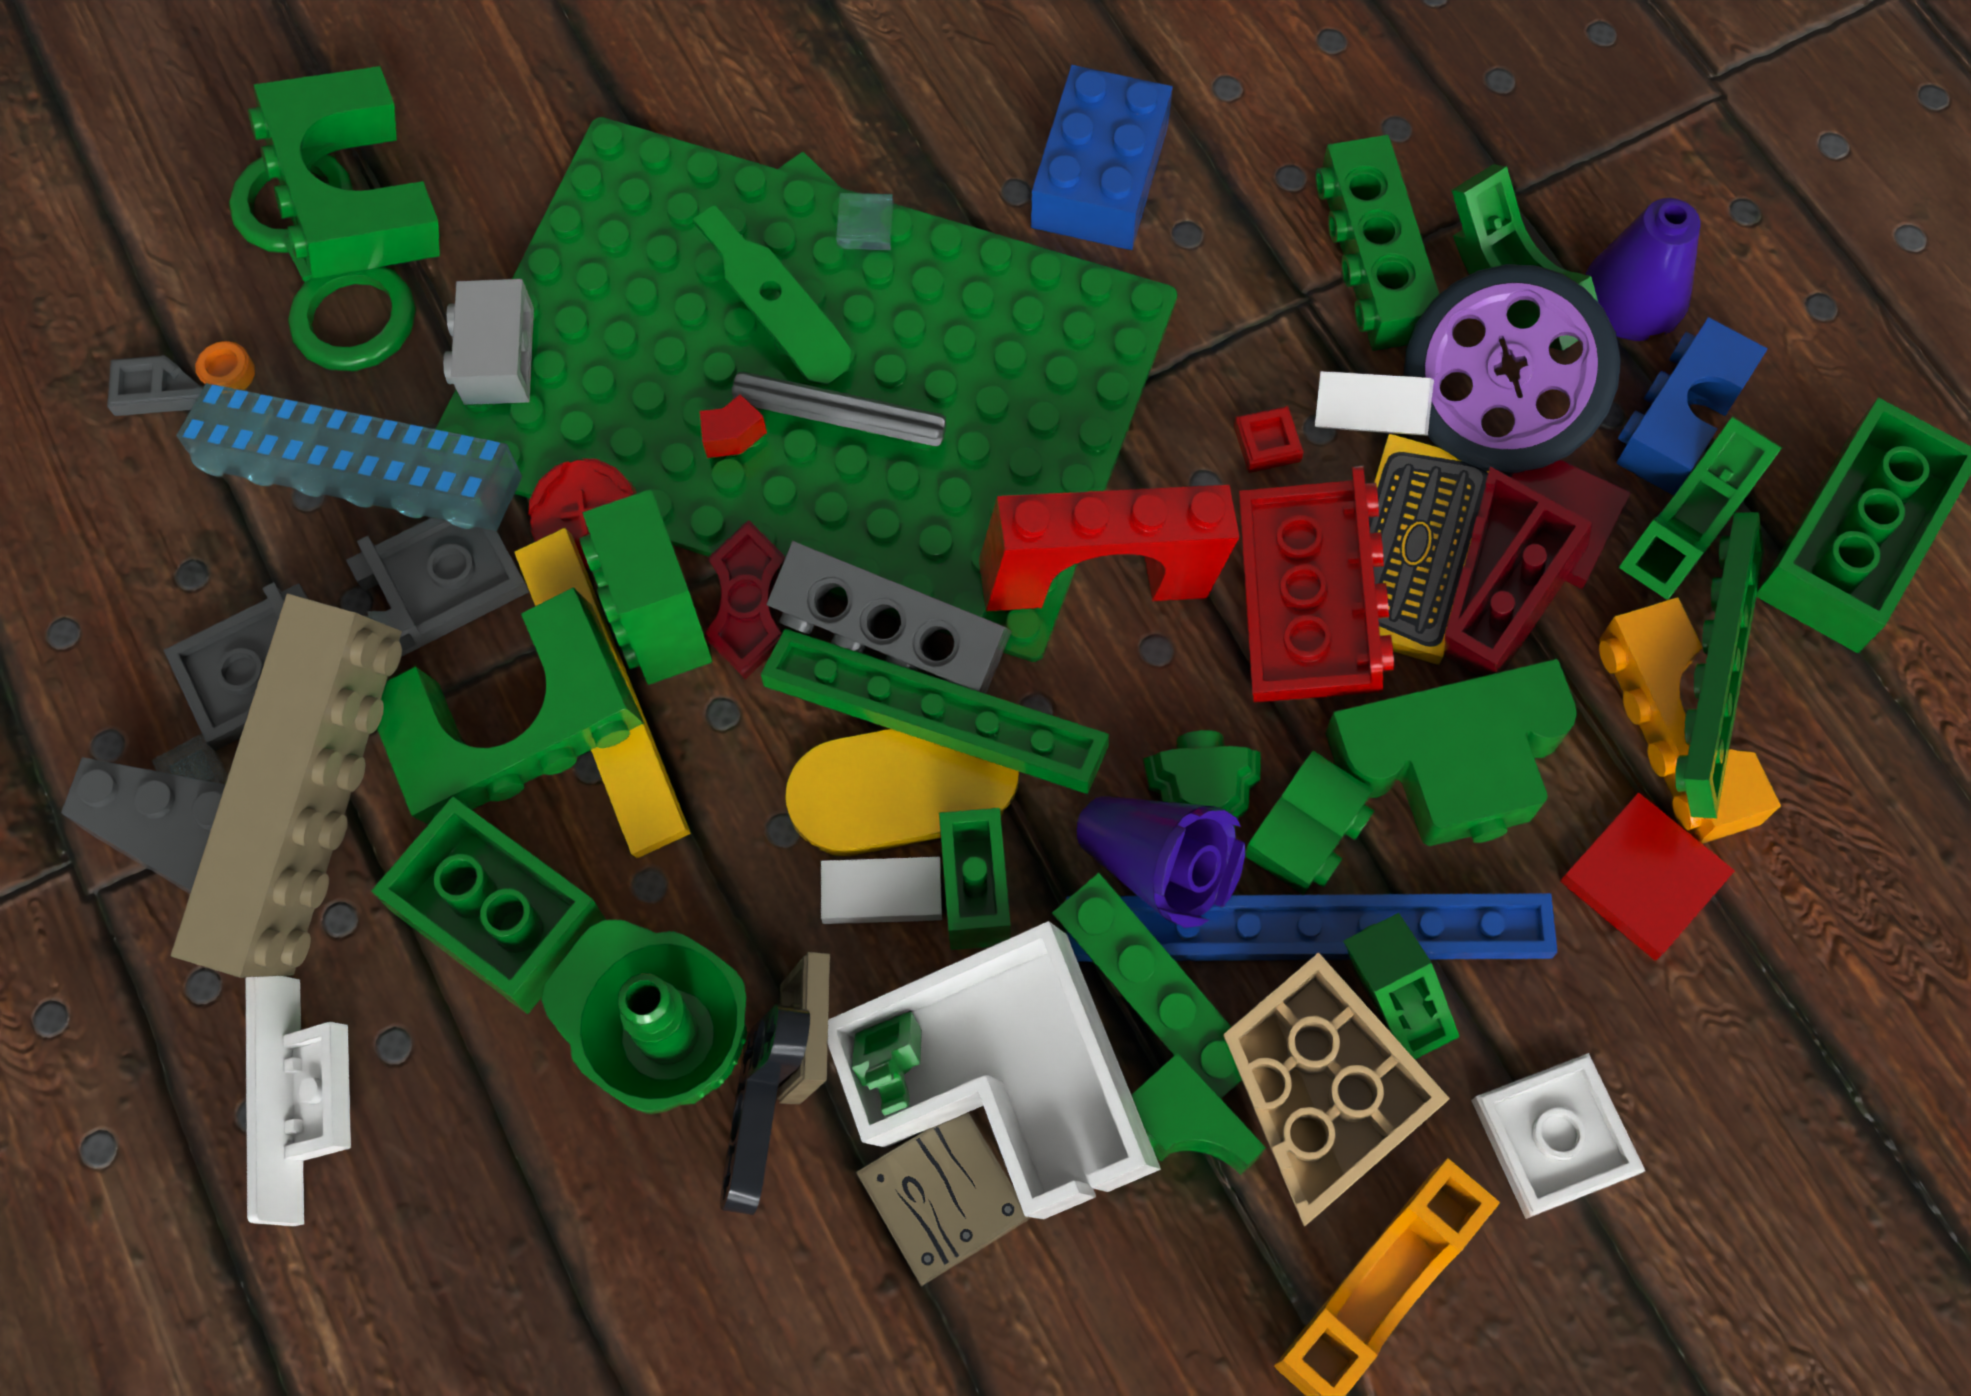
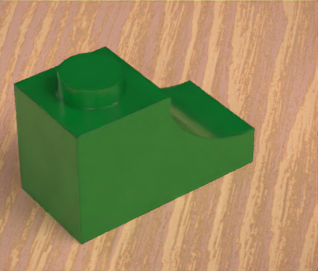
[1343,913,1460,1059]
[1131,1053,1266,1175]

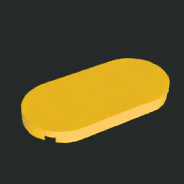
[786,729,1019,856]

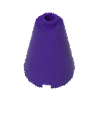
[1585,198,1701,341]
[1077,796,1245,928]

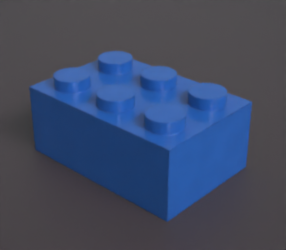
[1031,65,1173,250]

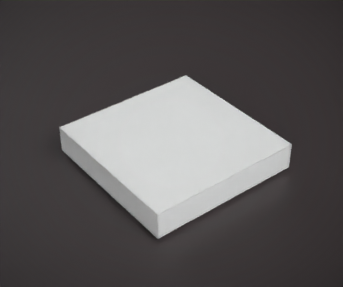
[1471,1053,1645,1219]

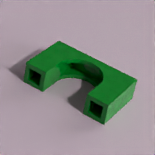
[248,66,440,279]
[377,587,644,824]

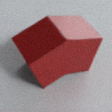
[700,394,767,458]

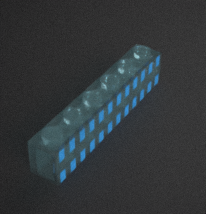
[176,383,522,531]

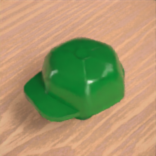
[541,920,747,1114]

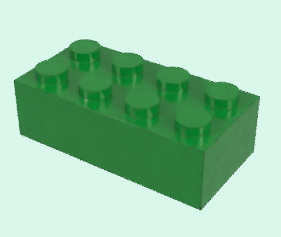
[1756,397,1971,654]

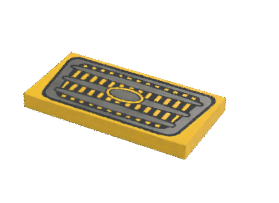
[1369,434,1489,665]

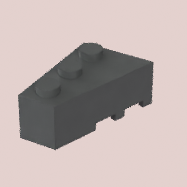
[61,757,225,894]

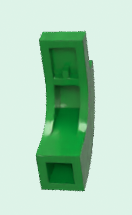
[1451,164,1598,351]
[1619,416,1783,600]

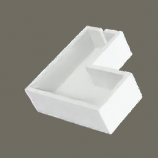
[828,921,1161,1219]

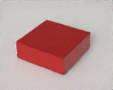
[1234,406,1304,473]

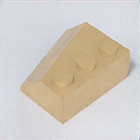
[1223,952,1450,1227]

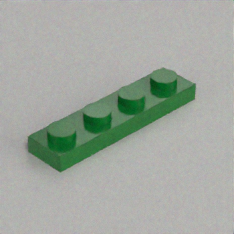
[1052,873,1242,1099]

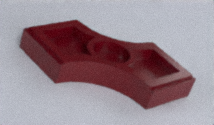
[704,520,786,680]

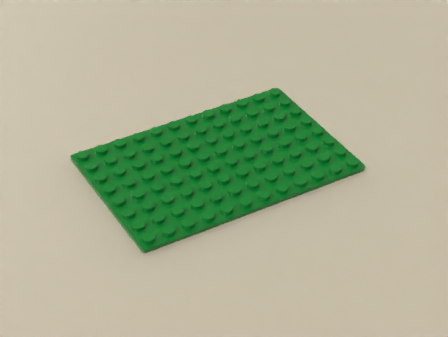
[424,117,1177,662]

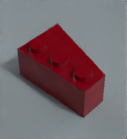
[1445,466,1593,677]

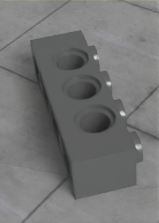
[766,541,1012,694]

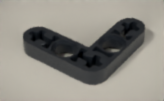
[720,1004,810,1215]

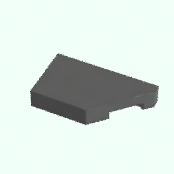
[107,355,215,416]

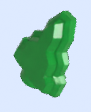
[1143,730,1261,834]

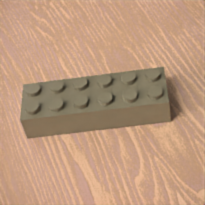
[171,593,402,978]

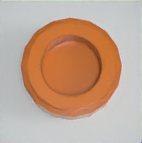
[195,341,255,397]

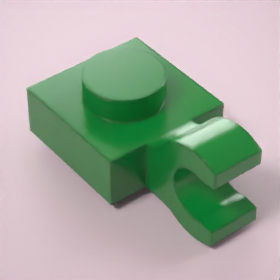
[852,1011,922,1116]

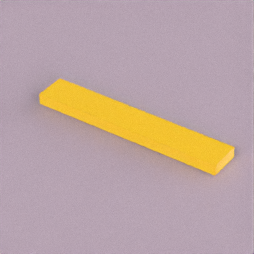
[514,528,691,858]

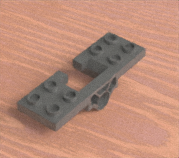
[164,495,529,751]

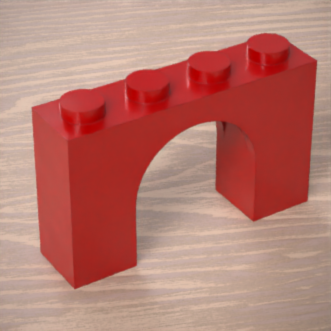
[979,485,1239,611]

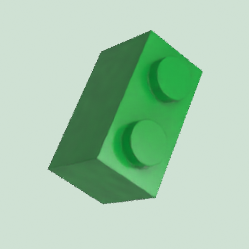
[939,808,1011,950]

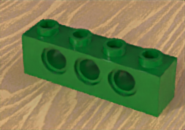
[1315,135,1440,351]

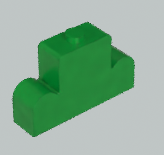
[1325,659,1577,846]

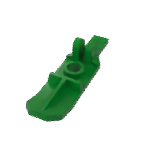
[693,204,851,385]

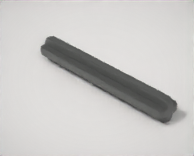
[732,371,947,447]

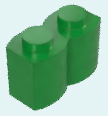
[1245,751,1374,895]

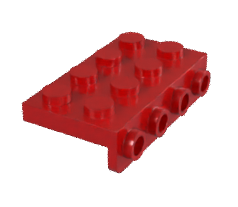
[1239,466,1394,702]

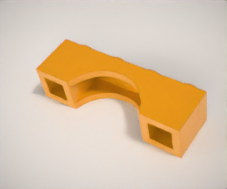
[1599,597,1781,844]
[1274,1158,1500,1396]

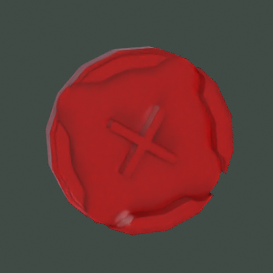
[528,458,637,570]

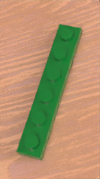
[1675,512,1764,819]
[761,629,1109,794]

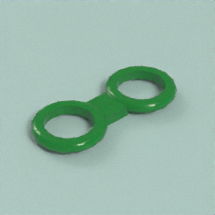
[229,154,416,372]

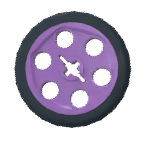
[1403,264,1621,473]

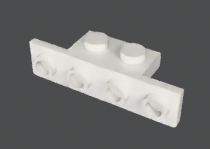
[246,976,351,1226]

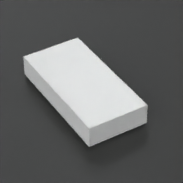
[1315,371,1434,436]
[821,857,942,924]

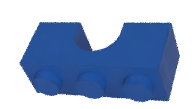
[1616,317,1768,496]

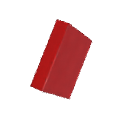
[1560,793,1735,961]

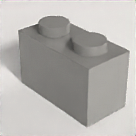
[443,279,534,405]

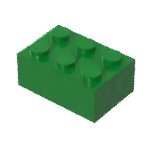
[579,489,713,685]
[371,796,606,1015]

